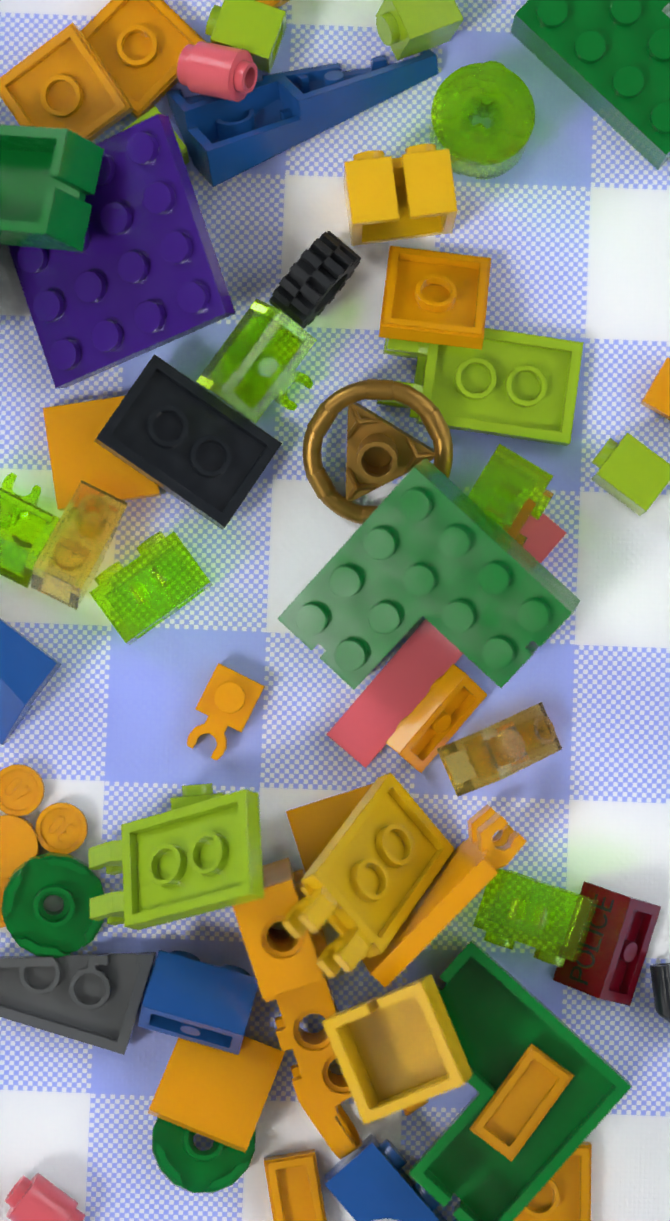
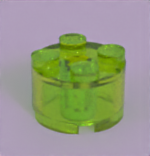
[429,61,535,179]

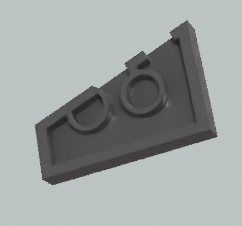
[0,952,156,1055]

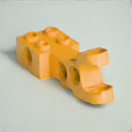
[232,857,429,1160]

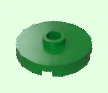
[1,852,104,958]
[152,1118,256,1193]

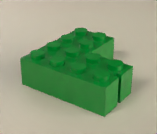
[510,0,670,170]
[0,125,104,252]
[277,458,581,690]
[409,940,632,1221]

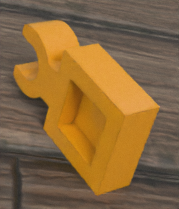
[187,663,265,761]

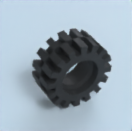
[269,230,361,329]

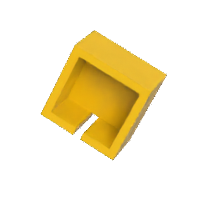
[344,144,457,246]
[322,974,473,1125]

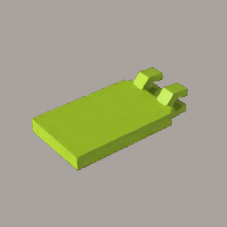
[376,328,584,446]
[88,789,264,930]

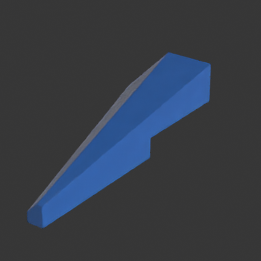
[166,49,438,187]

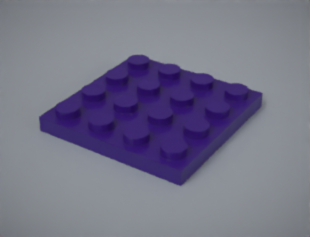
[8,114,236,388]

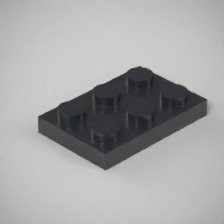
[94,354,282,530]

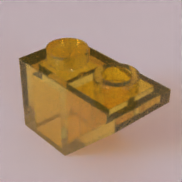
[31,480,128,610]
[437,702,562,797]

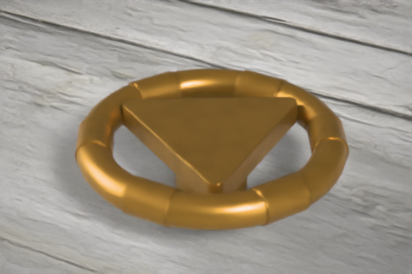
[302,379,453,525]

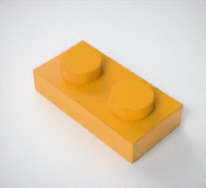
[386,664,487,773]

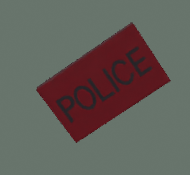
[553,881,661,1006]

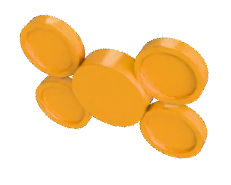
[0,764,88,928]

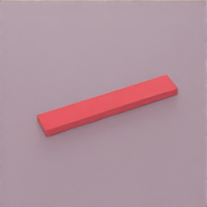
[326,500,566,768]

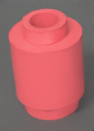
[177,41,258,102]
[4,1173,85,1221]

